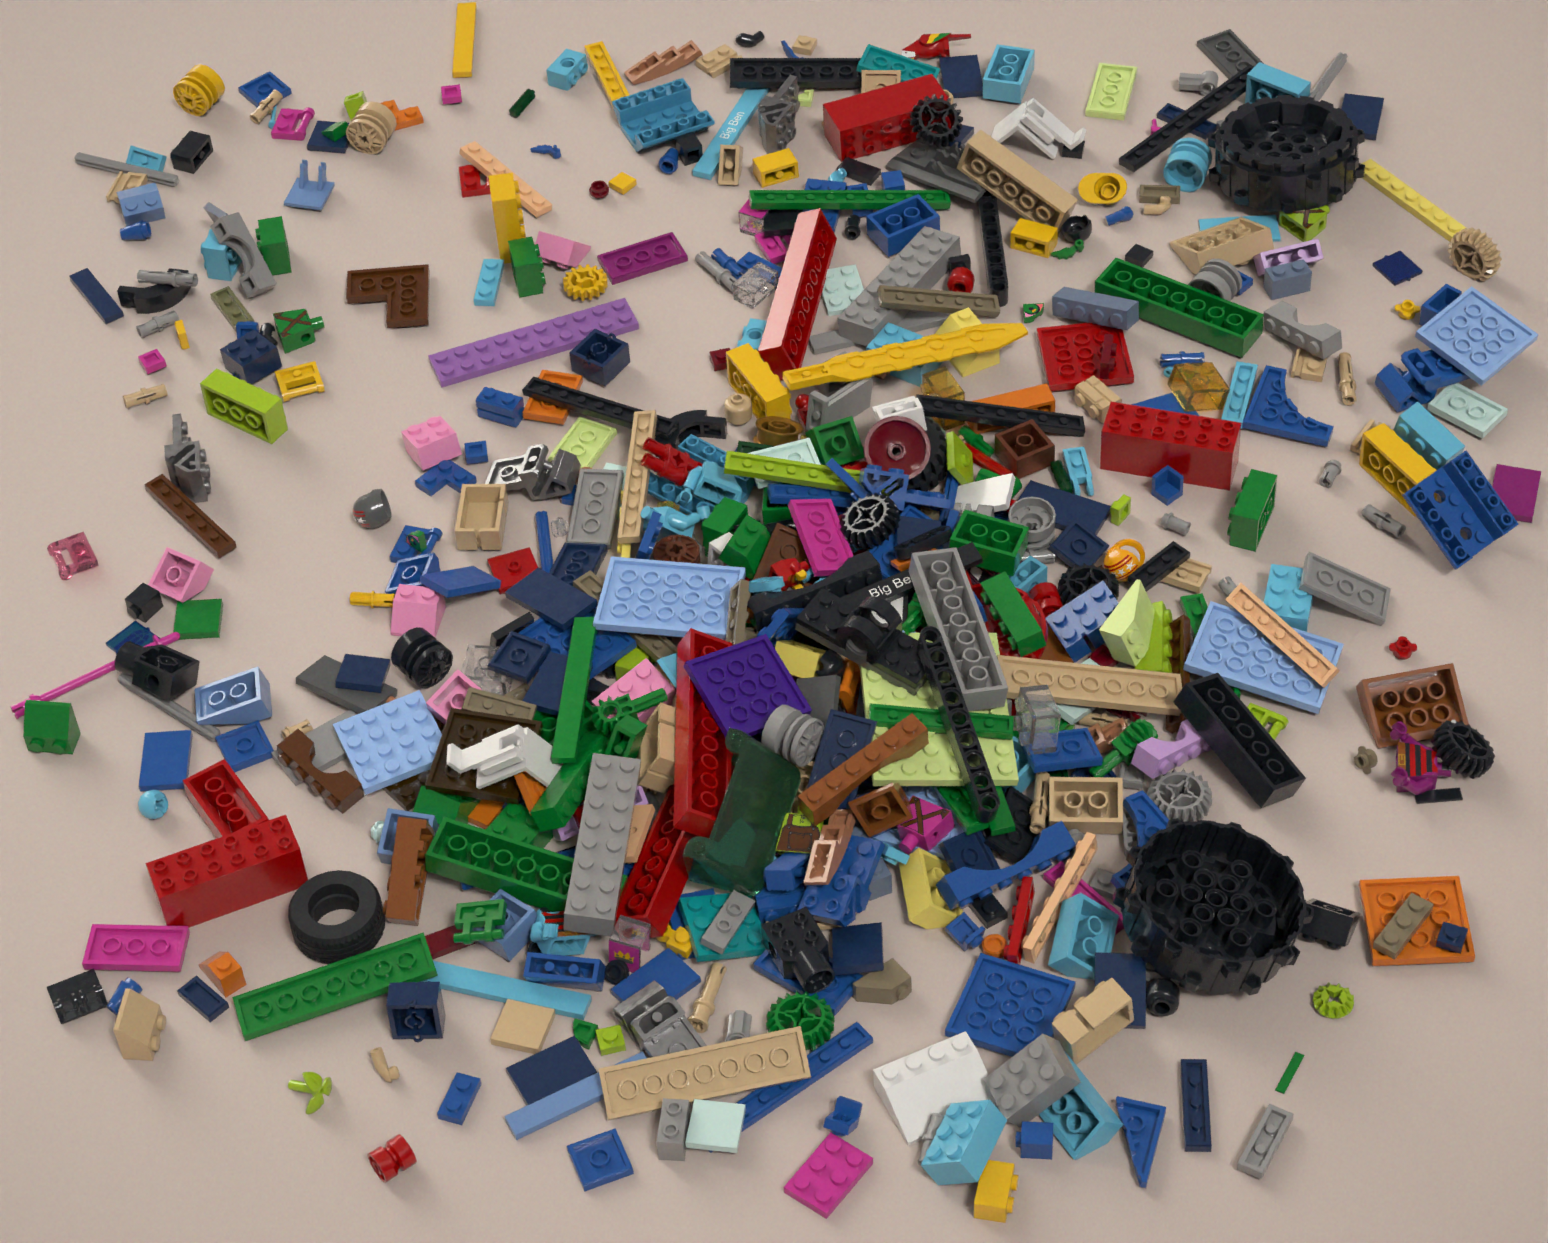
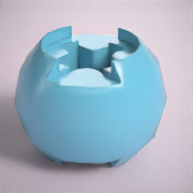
[138,790,168,819]

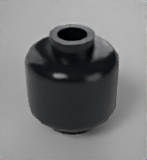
[1146,978,1180,1016]

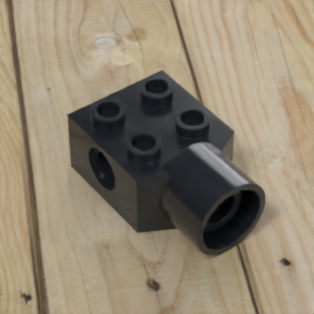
[115,641,200,701]
[761,907,835,993]

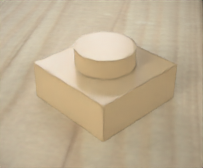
[793,35,817,56]

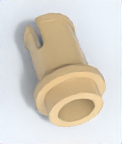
[281,719,313,739]

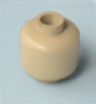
[724,393,753,425]

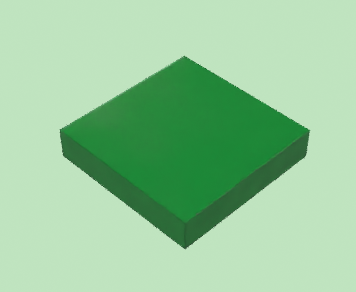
[173,599,223,640]

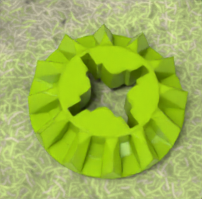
[1313,982,1354,1019]

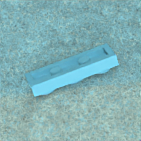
[474,259,505,306]

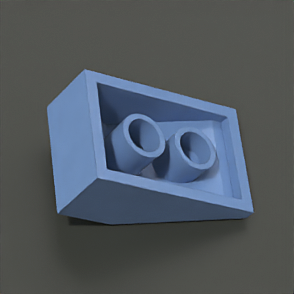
[195,666,272,725]

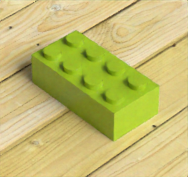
[200,368,288,444]

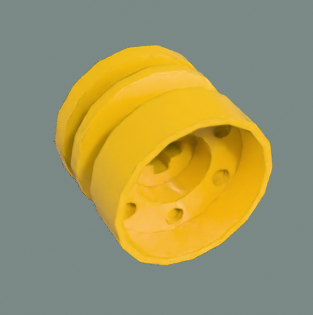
[173,64,225,116]

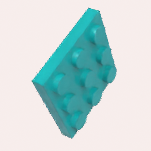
[678,891,766,962]

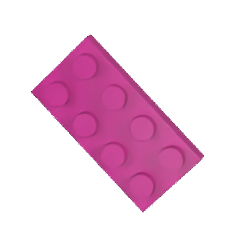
[788,499,853,576]
[82,924,190,972]

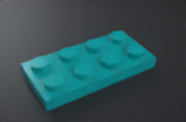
[856,44,941,82]

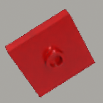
[487,547,538,594]

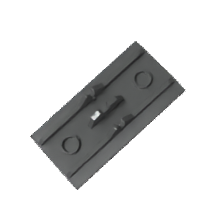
[886,138,987,203]

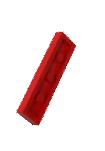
[1004,876,1035,965]

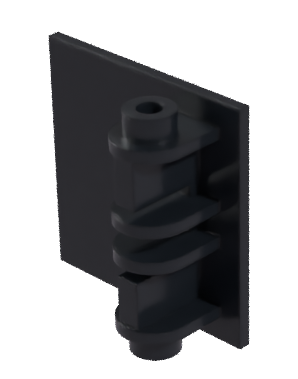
[47,969,108,1024]

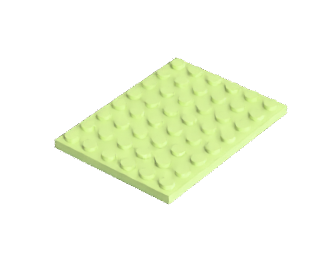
[859,632,1019,786]

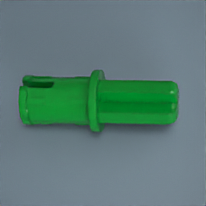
[958,425,994,457]

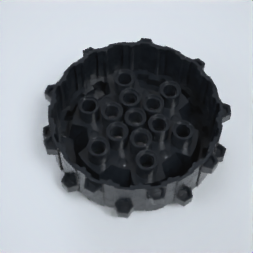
[1208,95,1365,213]
[1113,818,1314,996]

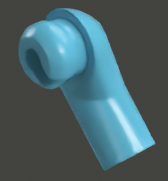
[828,168,847,182]

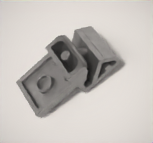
[758,75,800,154]
[164,413,211,503]
[485,444,581,501]
[612,980,707,1058]

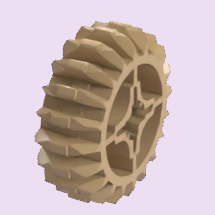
[1447,227,1502,282]

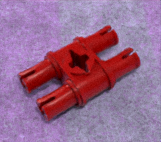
[640,437,703,486]

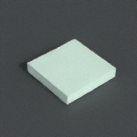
[685,1099,746,1153]

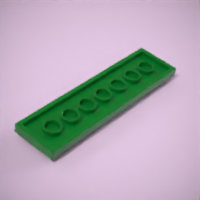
[232,932,438,1041]

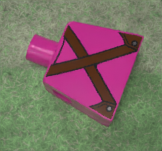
[897,795,955,854]

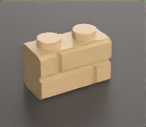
[1074,376,1122,424]

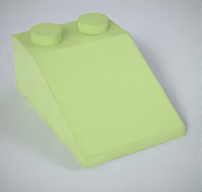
[1099,579,1155,667]

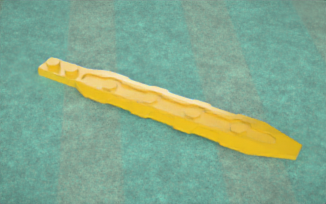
[783,323,1028,391]

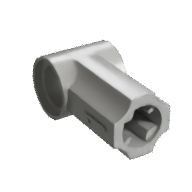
[1179,71,1218,96]
[725,1010,752,1042]

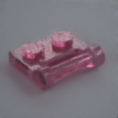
[47,531,98,580]

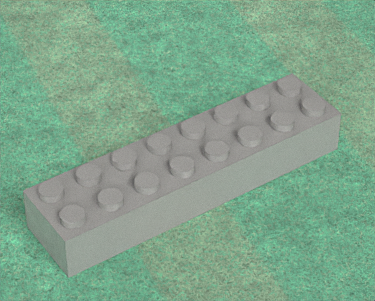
[838,226,961,346]
[909,548,1008,711]
[564,753,641,937]

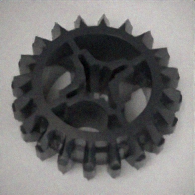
[909,94,963,148]
[839,493,901,550]
[1058,563,1119,606]
[1431,720,1495,779]

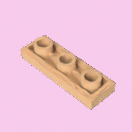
[625,804,655,864]

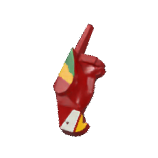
[901,33,971,60]

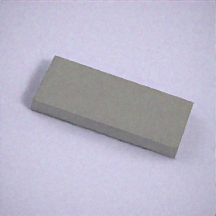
[566,468,624,549]
[1299,552,1391,626]
[271,710,356,786]

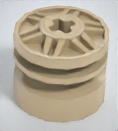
[346,101,397,154]

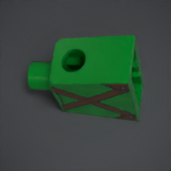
[273,309,325,354]

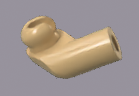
[370,1047,400,1082]

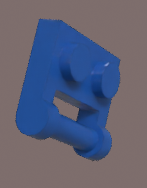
[390,525,443,563]

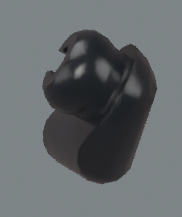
[735,31,765,47]
[259,323,278,346]

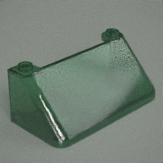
[682,728,801,896]

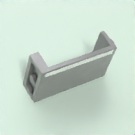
[806,375,874,431]

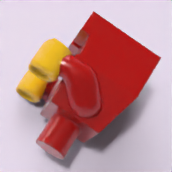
[768,558,809,591]

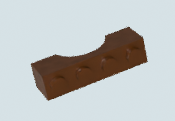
[277,729,364,814]

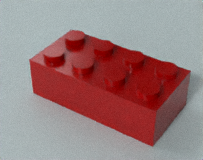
[182,759,269,839]

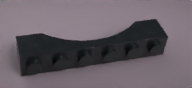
[747,551,883,632]

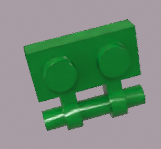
[454,899,507,945]

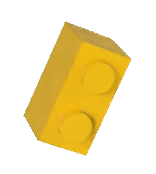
[752,148,799,188]
[1010,218,1058,258]
[974,1160,1019,1223]

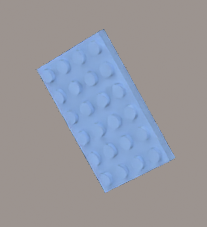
[593,557,746,640]
[1183,601,1344,714]

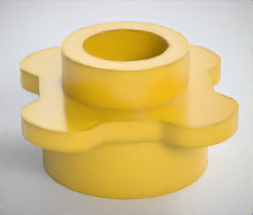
[1395,299,1420,320]

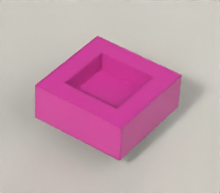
[441,84,462,104]
[138,349,167,374]

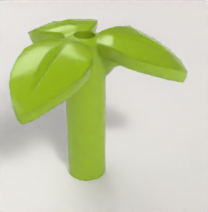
[288,1072,332,1115]

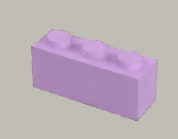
[1253,238,1324,277]

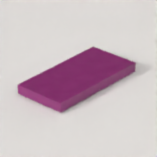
[597,232,688,285]

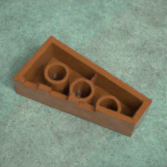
[383,816,434,926]

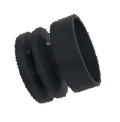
[391,627,453,688]

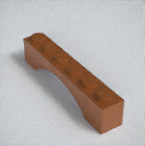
[798,713,929,826]

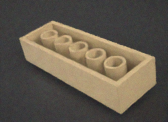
[957,129,1078,233]

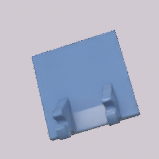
[284,159,335,210]

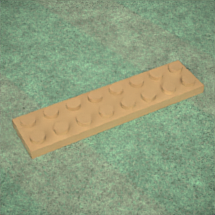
[997,655,1182,716]
[598,1026,811,1120]

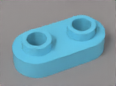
[749,576,785,595]

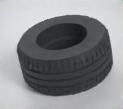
[288,870,385,964]

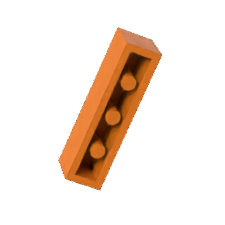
[967,383,1055,434]

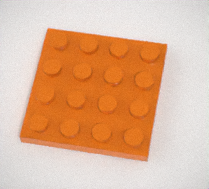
[1359,876,1475,966]

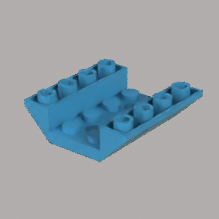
[612,78,715,152]
[647,434,755,522]

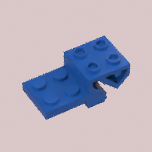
[1374,348,1470,412]
[859,464,951,511]
[798,835,885,927]

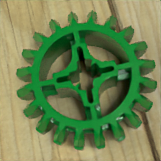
[766,990,835,1052]

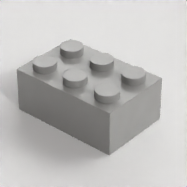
[984,1034,1081,1127]

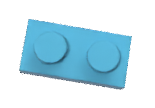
[126,145,167,172]
[874,838,910,865]

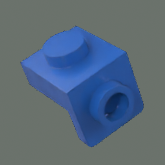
[945,912,986,952]
[824,1096,863,1136]

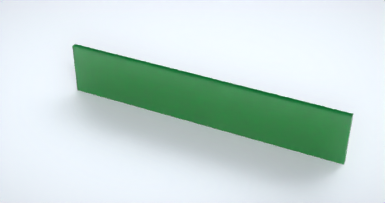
[1275,1052,1305,1094]

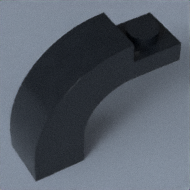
[117,268,191,314]
[655,410,728,458]

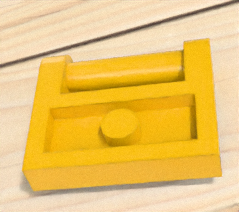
[274,361,325,402]

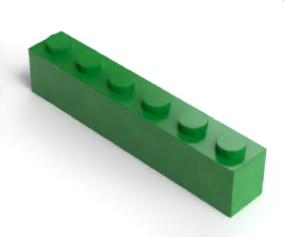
[530,730,612,832]

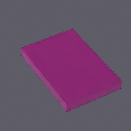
[1492,464,1541,523]

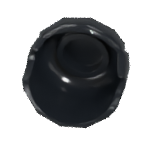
[1061,215,1092,243]
[816,649,846,677]

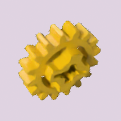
[563,264,608,301]

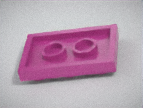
[784,1132,873,1219]

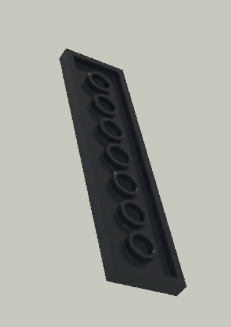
[730,58,862,89]

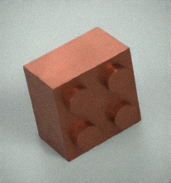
[995,419,1055,479]

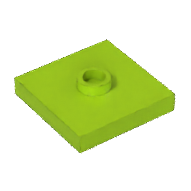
[946,431,974,485]

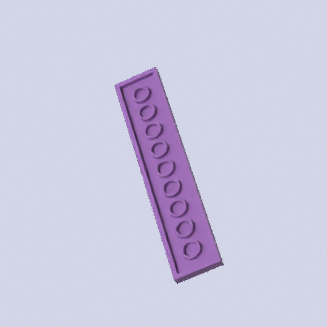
[428,298,639,388]

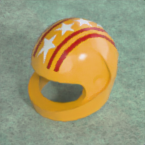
[1103,539,1145,581]

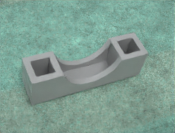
[210,212,277,298]
[1263,301,1342,359]

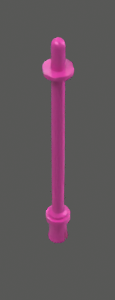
[10,632,180,719]

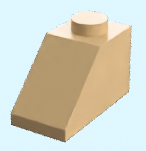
[718,144,743,186]

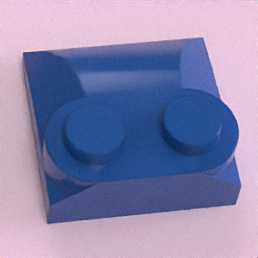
[385,553,441,594]

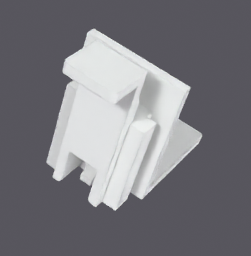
[991,98,1086,159]
[447,724,562,789]

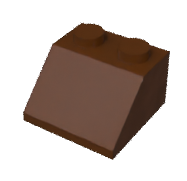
[848,782,913,837]

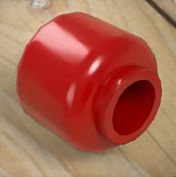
[947,267,975,293]

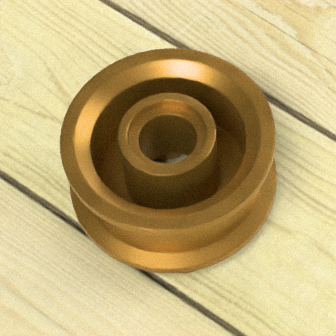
[753,416,803,446]

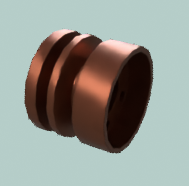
[653,534,701,564]

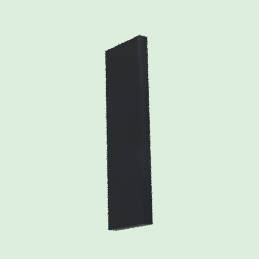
[1415,787,1463,804]

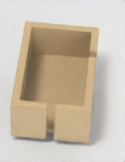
[455,484,509,550]
[638,702,676,793]
[1052,978,1134,1064]

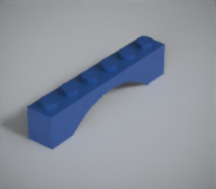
[936,821,1076,910]

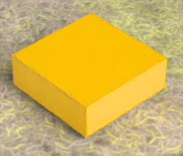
[608,172,637,195]
[175,320,190,350]

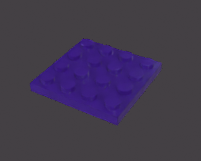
[683,634,812,744]

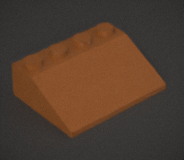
[1356,663,1469,749]

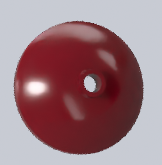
[864,416,931,482]

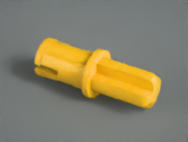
[350,591,395,608]

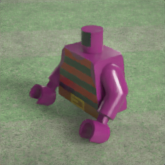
[1390,721,1452,795]

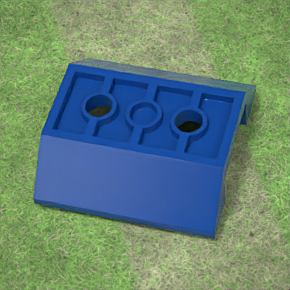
[1402,450,1519,570]

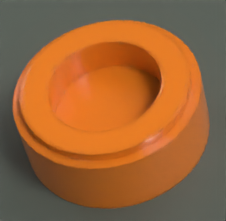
[982,934,1007,959]

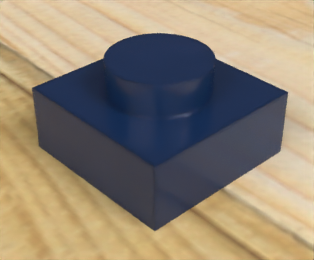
[1436,921,1468,954]

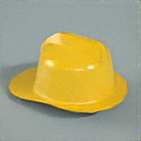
[1078,173,1127,205]

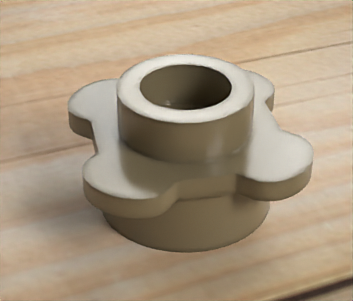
[1354,746,1378,774]

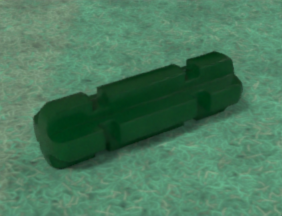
[509,89,535,118]
[1051,460,1073,493]

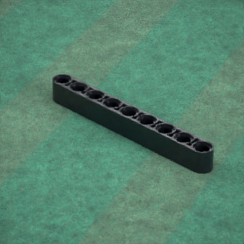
[977,191,1008,307]
[917,626,1000,823]

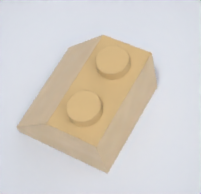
[113,988,166,1061]

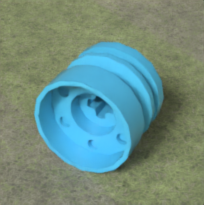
[1163,137,1212,192]

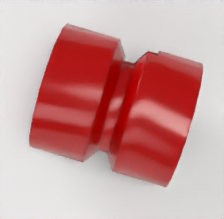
[1029,582,1063,625]
[367,1134,417,1183]

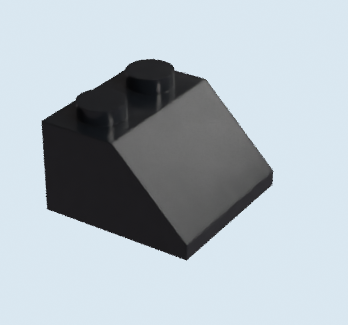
[1300,898,1361,949]

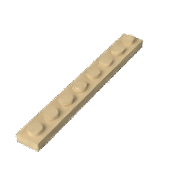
[617,410,657,544]

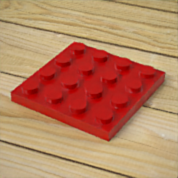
[1036,323,1134,391]

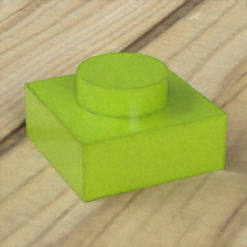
[1110,494,1131,526]
[595,1024,626,1056]

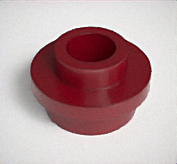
[589,180,609,199]

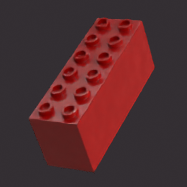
[823,74,951,162]
[1100,402,1241,491]
[145,815,308,927]

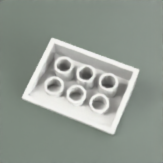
[873,1031,998,1146]

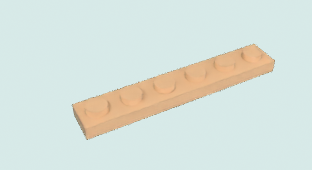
[459,141,552,218]
[1225,582,1340,688]
[1021,832,1098,964]

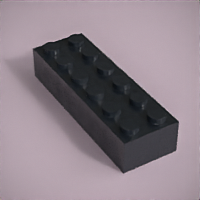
[1173,673,1306,808]

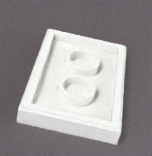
[955,473,1016,513]

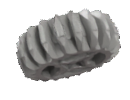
[1147,769,1212,822]

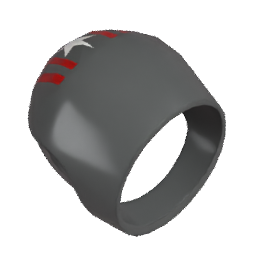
[353,489,392,529]

